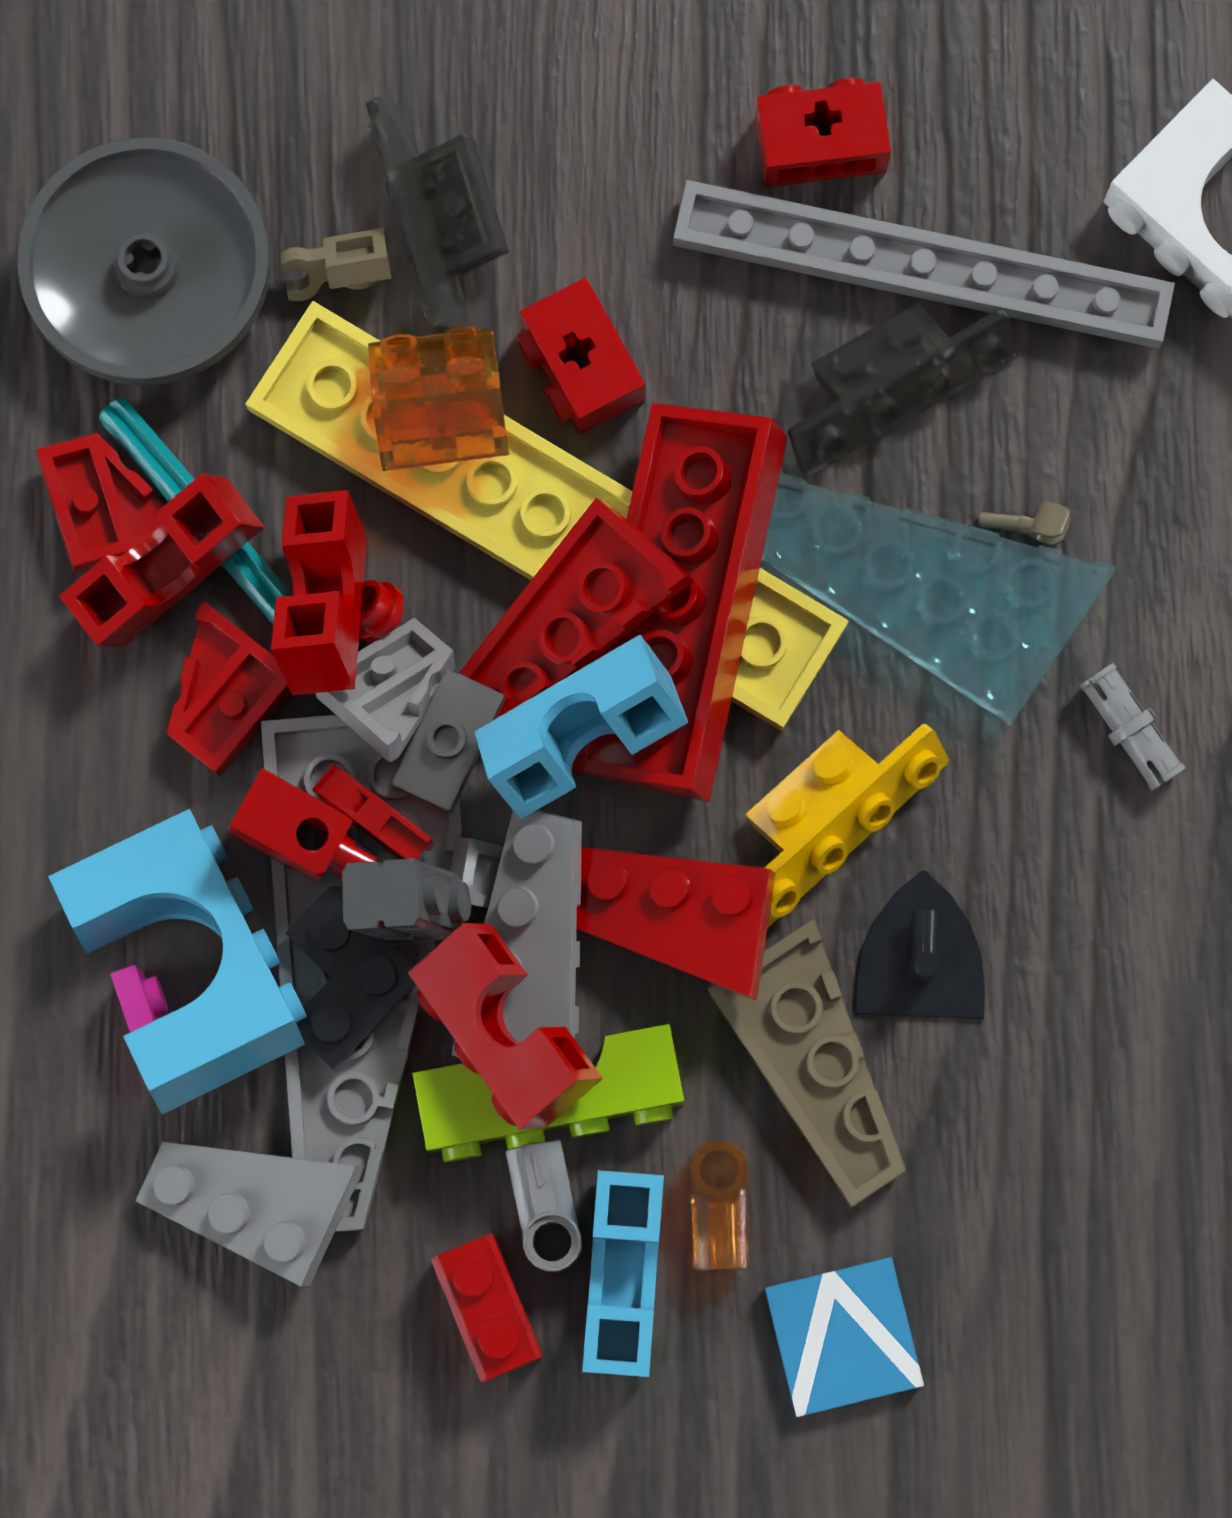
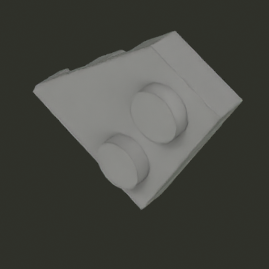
[315,617,455,763]

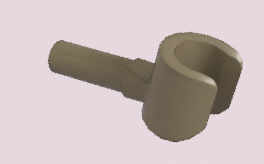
[979,501,1071,546]

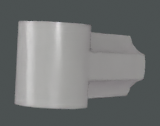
[505,1140,583,1273]

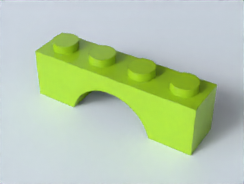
[412,1024,684,1163]

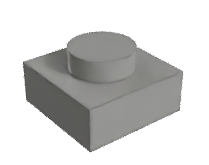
[450,837,504,909]

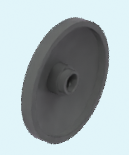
[17,137,271,386]

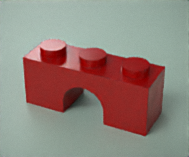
[59,473,265,647]
[271,490,367,695]
[408,923,603,1130]

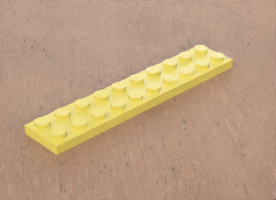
[246,301,849,731]

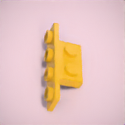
[745,724,949,928]

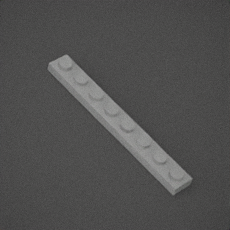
[673,180,1175,349]

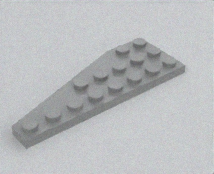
[261,715,463,1232]

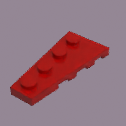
[576,847,776,1001]

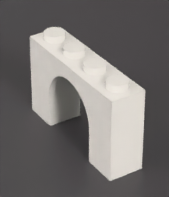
[1103,79,1232,318]

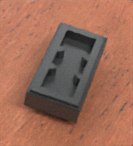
[391,668,507,813]

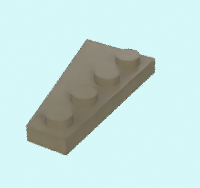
[706,919,906,1208]

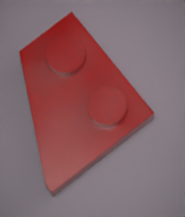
[36,433,164,573]
[167,601,290,777]

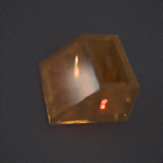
[368,326,509,471]

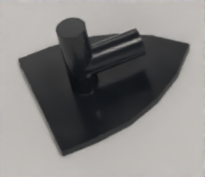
[856,869,985,1019]

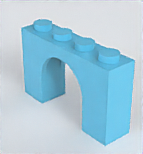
[48,809,307,1115]

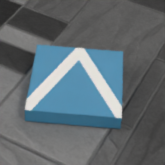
[764,1257,924,1417]

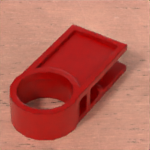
[311,764,434,861]

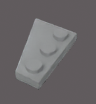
[135,1142,364,1287]

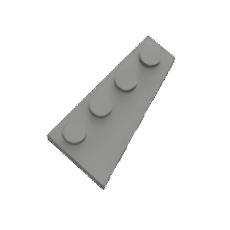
[451,810,582,1057]

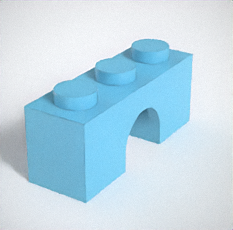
[474,634,688,819]
[582,1170,664,1377]

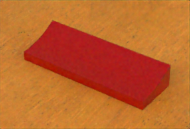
[572,403,788,802]

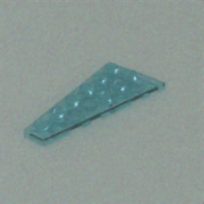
[762,473,1118,725]

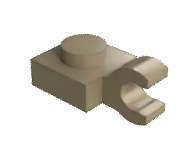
[280,228,392,301]

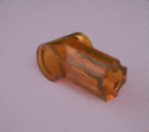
[687,1139,750,1270]

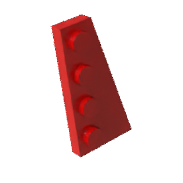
[459,497,695,717]

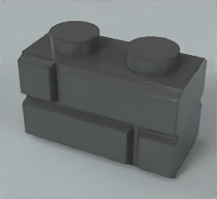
[342,858,471,943]

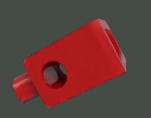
[226,768,379,882]

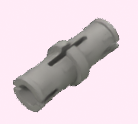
[1079,663,1186,791]

